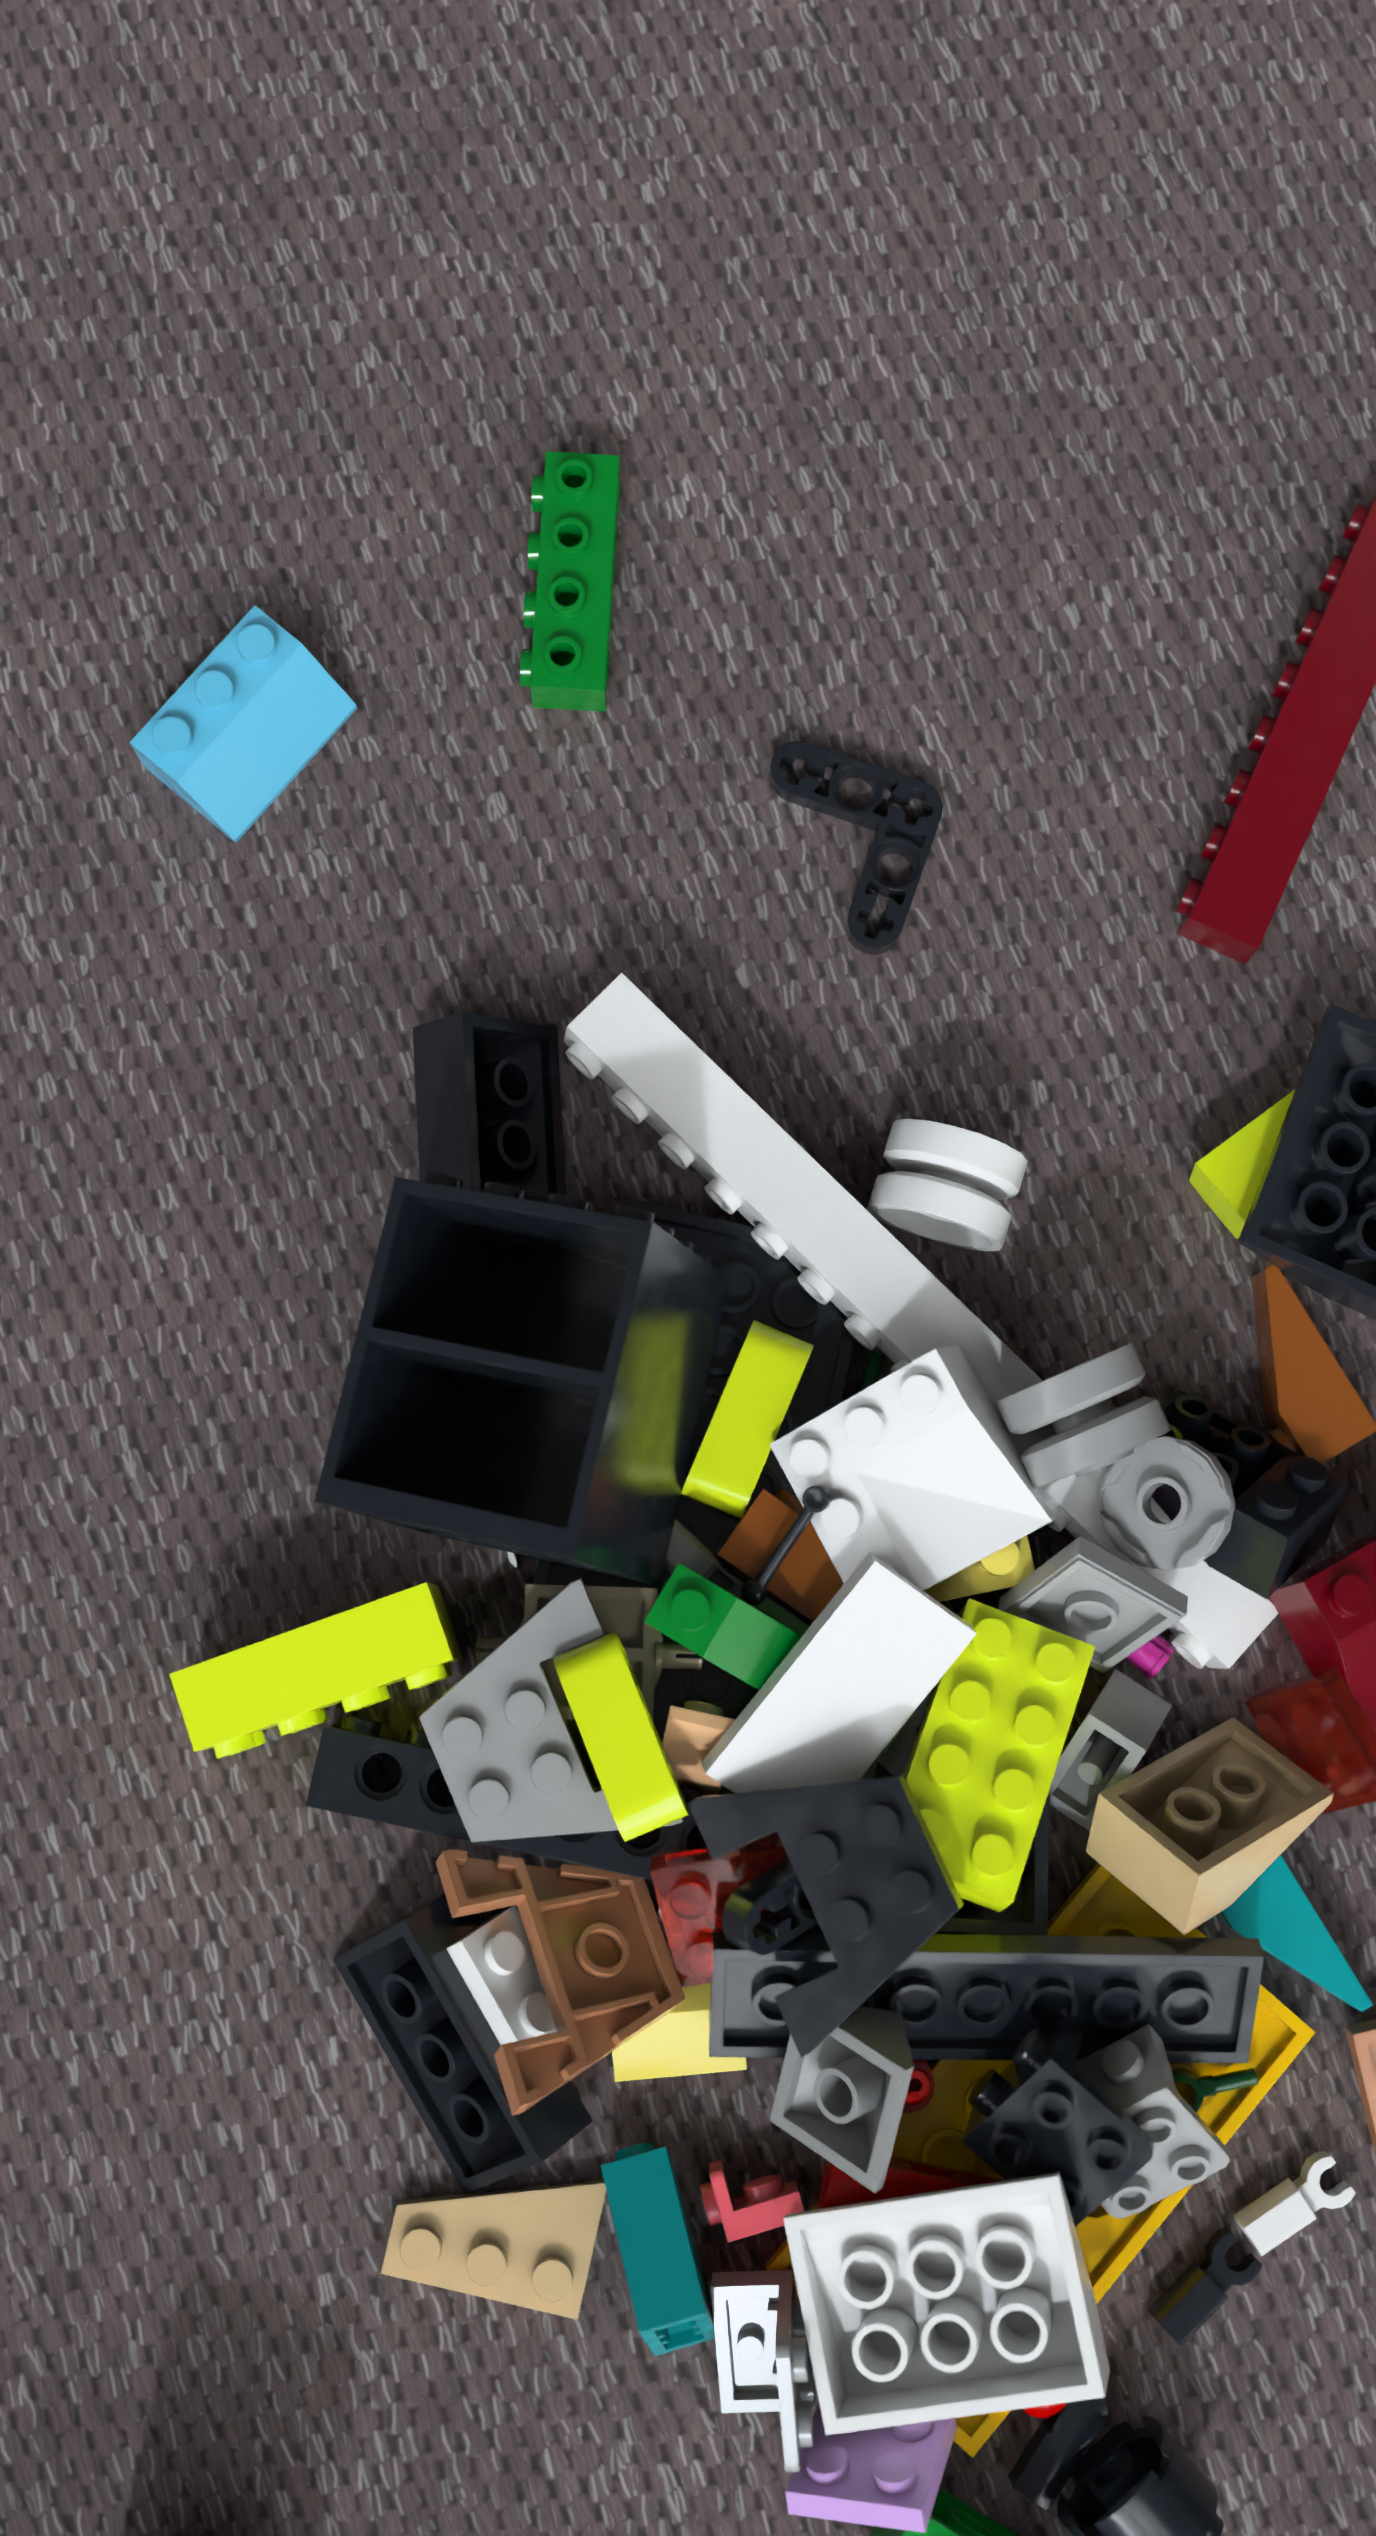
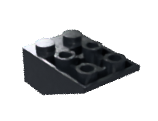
[1151,1390,1349,1599]

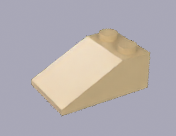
[1086,1717,1334,1935]

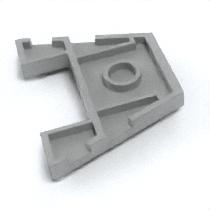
[419,1577,683,1842]

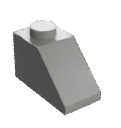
[1049,1669,1172,1831]

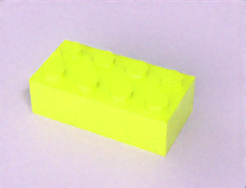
[169,1582,463,1759]
[903,1598,1096,1913]

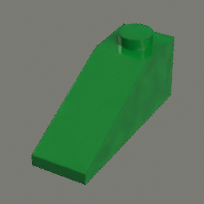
[644,1563,802,1690]

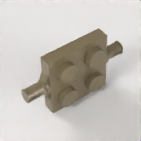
[476,1584,702,1720]

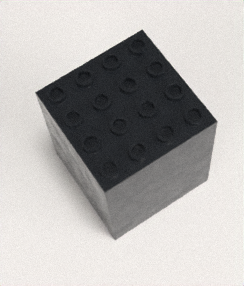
[314,1171,730,1586]

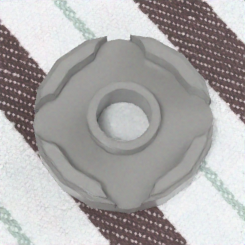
[1100,1436,1235,1571]

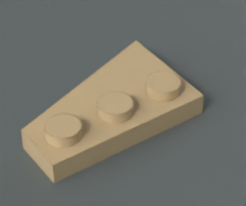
[381,2179,606,2320]

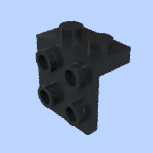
[962,2015,1154,2227]

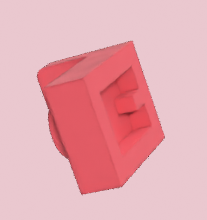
[700,2159,805,2242]

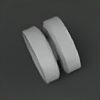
[996,1343,1171,1488]

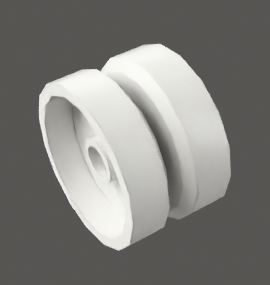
[867,1119,1028,1251]

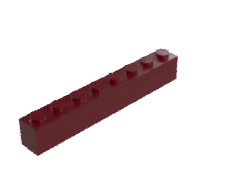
[1175,494,1376,964]

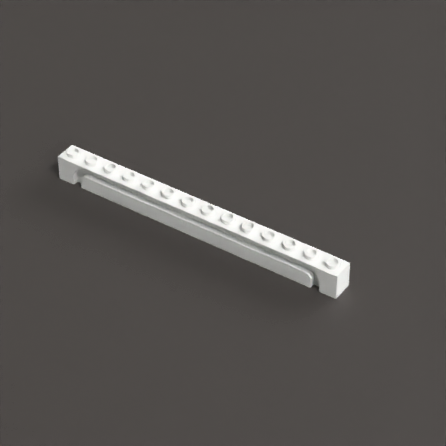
[563,973,1278,1669]

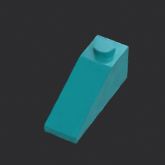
[1207,1855,1373,2012]

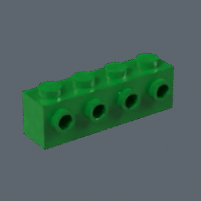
[519,451,620,712]

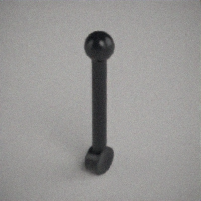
[741,1485,831,1605]

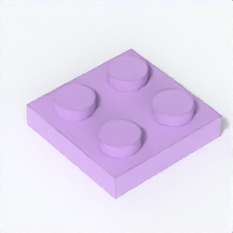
[785,2402,957,2533]

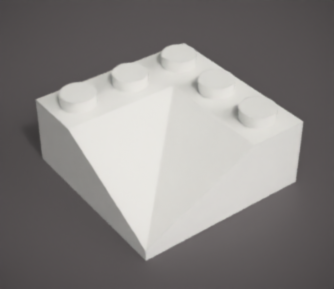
[769,1344,1055,1591]

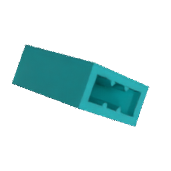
[601,2143,715,2356]

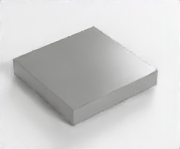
[999,1536,1188,1673]

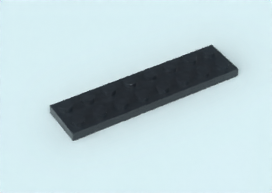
[708,1931,1264,2063]

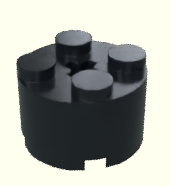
[1057,2416,1224,2536]

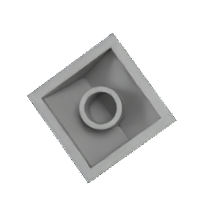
[770,2006,914,2193]

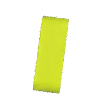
[681,1320,814,1519]
[553,1631,689,1842]

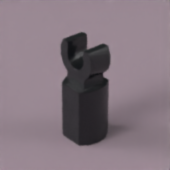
[1148,2227,1262,2347]

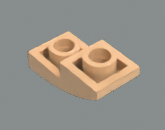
[662,1701,736,1796]

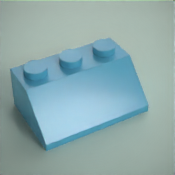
[129,605,358,843]

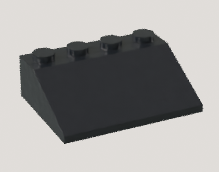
[1238,1004,1376,1320]

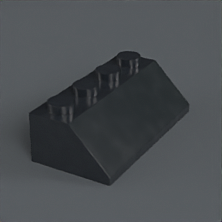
[333,1892,593,2194]

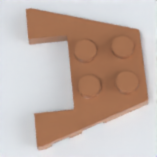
[436,1849,685,2115]

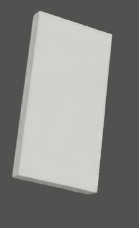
[701,1553,977,1793]

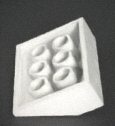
[784,2172,1110,2435]

